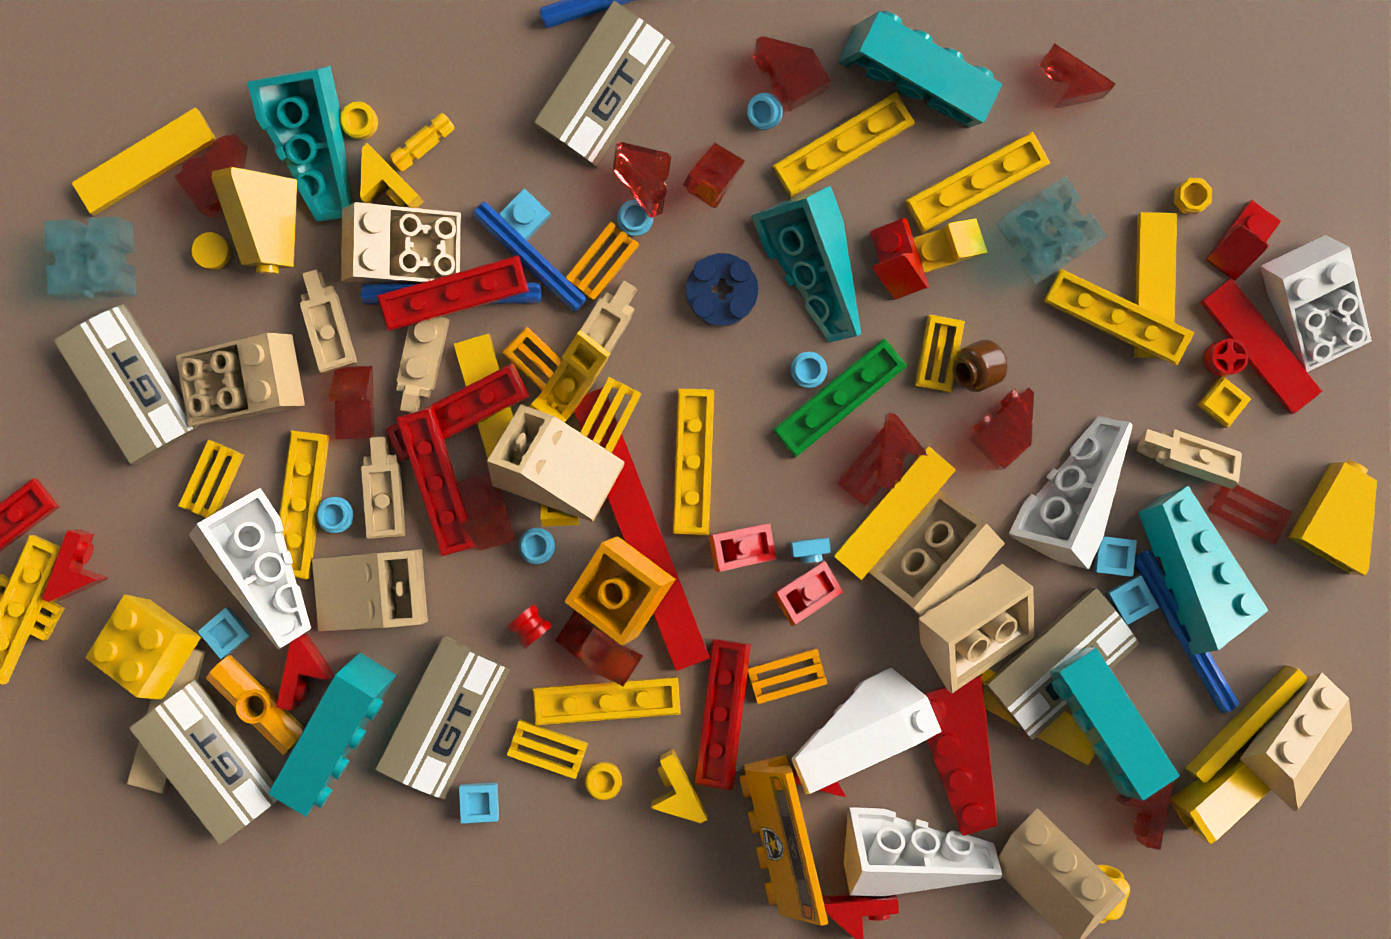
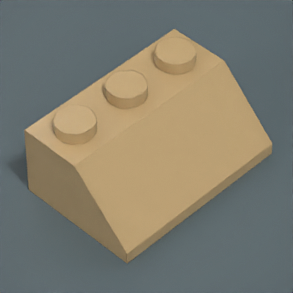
[869,490,1005,617]
[918,564,1034,693]
[1240,673,1352,811]
[998,808,1127,939]

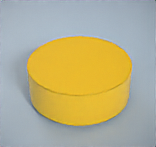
[340,101,378,140]
[192,232,231,270]
[585,762,622,800]

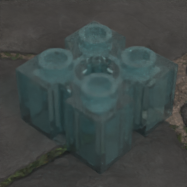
[996,175,1107,283]
[44,216,137,300]

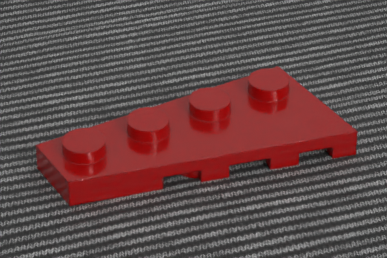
[923,674,998,836]

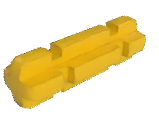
[390,113,454,171]

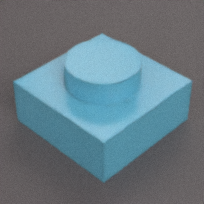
[499,188,552,241]
[1093,536,1137,577]
[790,538,831,563]
[1106,575,1159,625]
[198,607,253,659]
[459,782,499,824]

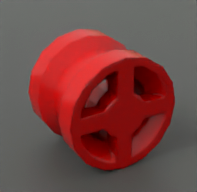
[1203,338,1249,377]
[506,604,553,649]

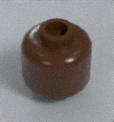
[952,340,1008,392]

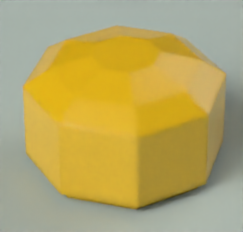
[1174,177,1212,214]

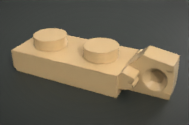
[300,269,358,374]
[581,281,637,353]
[396,317,449,413]
[1136,429,1242,489]
[361,436,406,539]

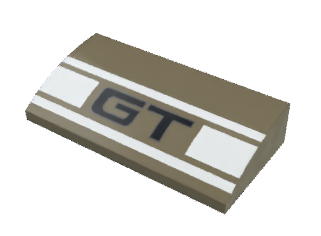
[534,1,675,167]
[53,304,201,465]
[984,588,1139,740]
[375,636,511,799]
[129,679,277,845]

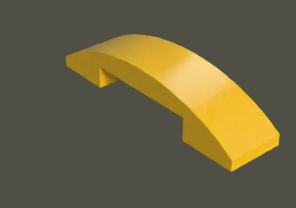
[529,330,611,423]

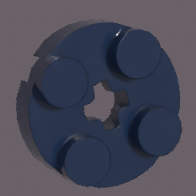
[686,253,758,327]

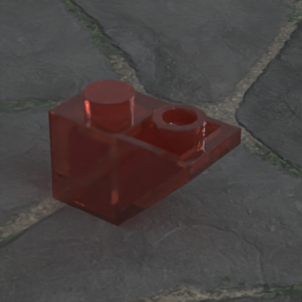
[753,36,831,111]
[174,133,248,218]
[969,387,1034,470]
[555,610,643,687]

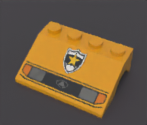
[739,755,828,926]

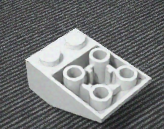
[1260,235,1372,372]

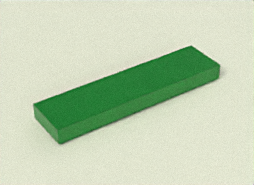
[772,338,908,458]

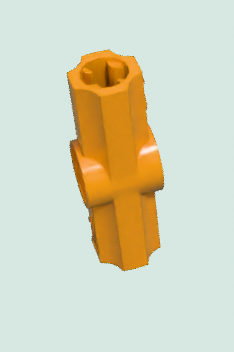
[206,655,305,756]

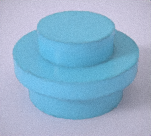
[747,93,783,130]
[617,199,653,236]
[791,352,827,388]
[316,497,354,533]
[519,528,555,564]

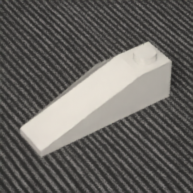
[1009,416,1133,569]
[189,488,311,650]
[791,668,941,794]
[844,807,1003,896]

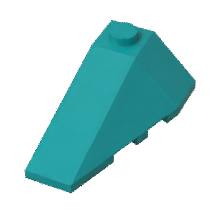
[247,66,352,222]
[751,185,861,343]

